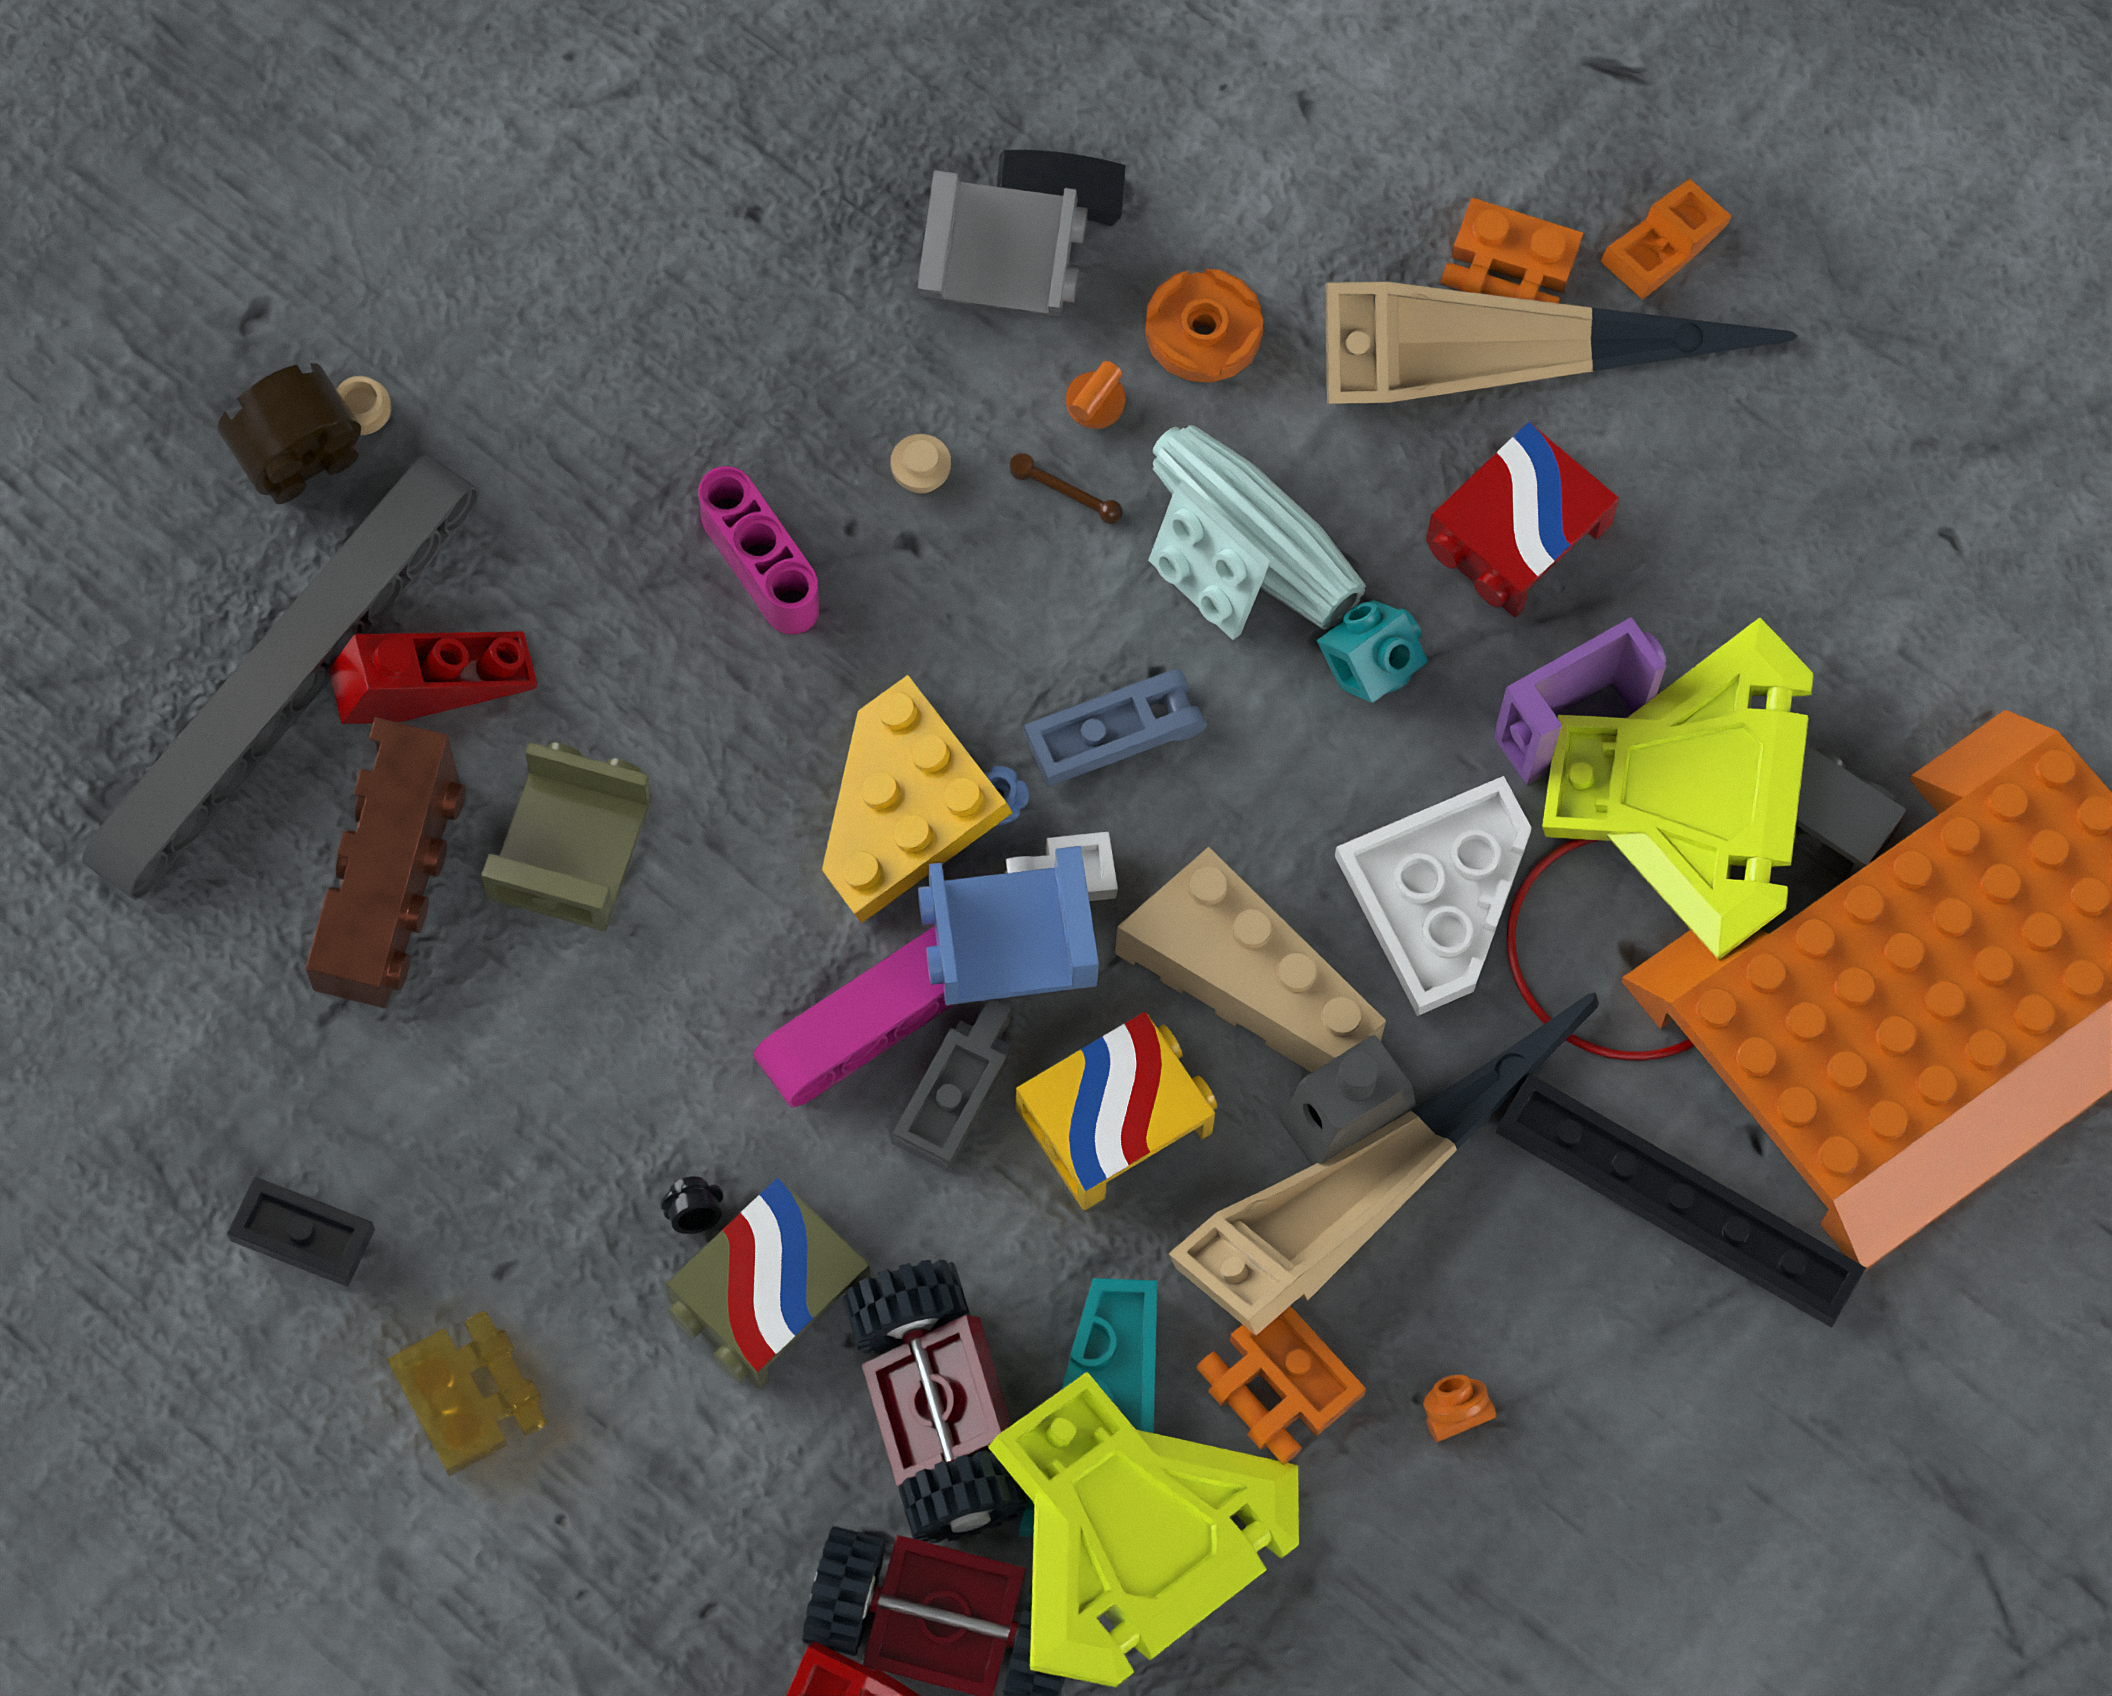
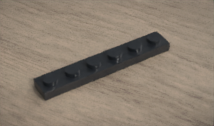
[1496,1074,1866,1328]

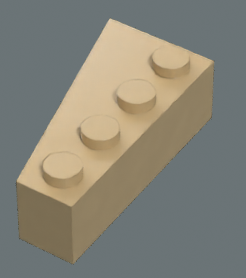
[1115,847,1386,1073]

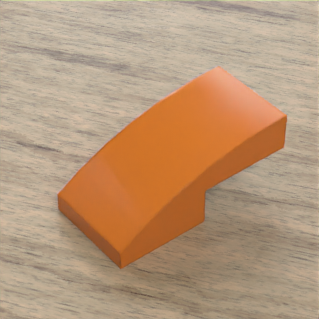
[1600,178,1732,300]

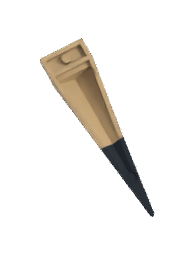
[1325,282,1798,404]
[1169,993,1599,1335]

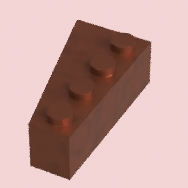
[306,717,465,1009]

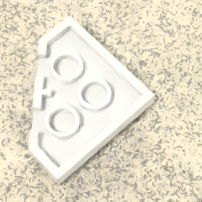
[1335,776,1532,1016]

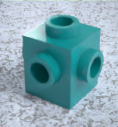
[1316,599,1429,703]

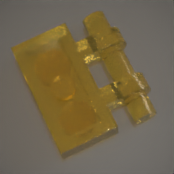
[387,1311,547,1477]

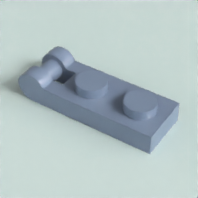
[1024,669,1207,787]

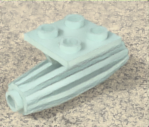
[1148,425,1366,640]

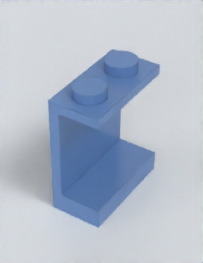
[918,846,1099,1005]

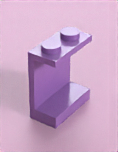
[1493,617,1666,785]

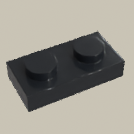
[227,1176,375,1287]

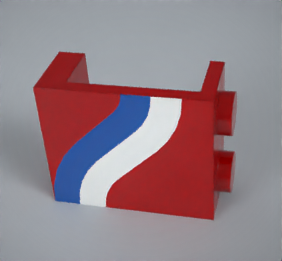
[1426,422,1619,618]

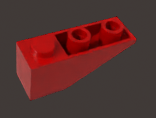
[328,631,538,724]

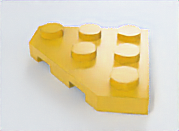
[822,675,1013,924]

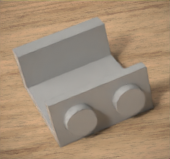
[917,170,1087,317]

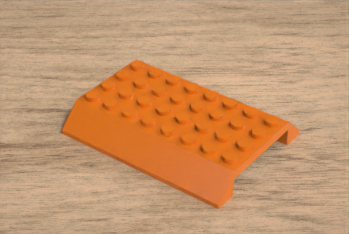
[1621,710,2112,1271]

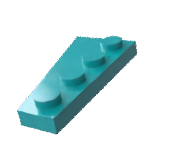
[1019,1278,1158,1537]

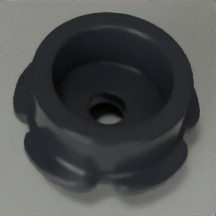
[661,1176,724,1234]

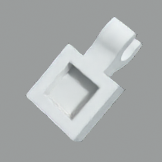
[1004,832,1118,901]

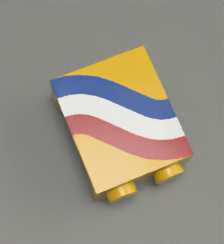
[1015,1011,1217,1211]

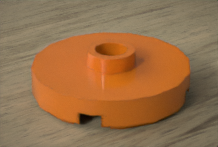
[1145,269,1263,383]

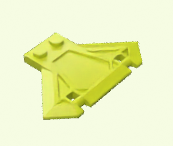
[1542,617,1814,961]
[988,1372,1299,1687]

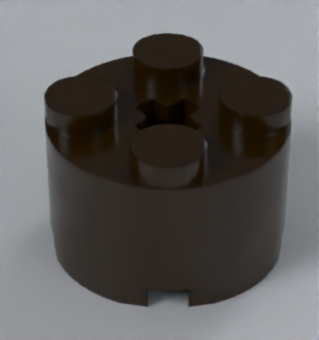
[218,363,361,504]

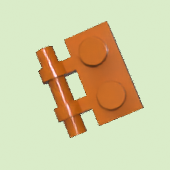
[1440,197,1584,303]
[1196,1306,1366,1465]

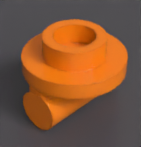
[1066,360,1126,429]
[1423,1374,1496,1443]

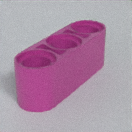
[698,466,819,634]

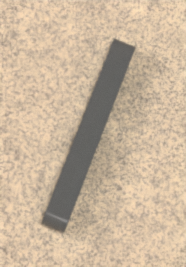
[82,455,479,900]

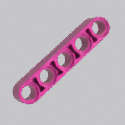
[753,927,956,1108]

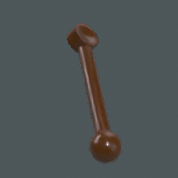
[1010,453,1123,524]

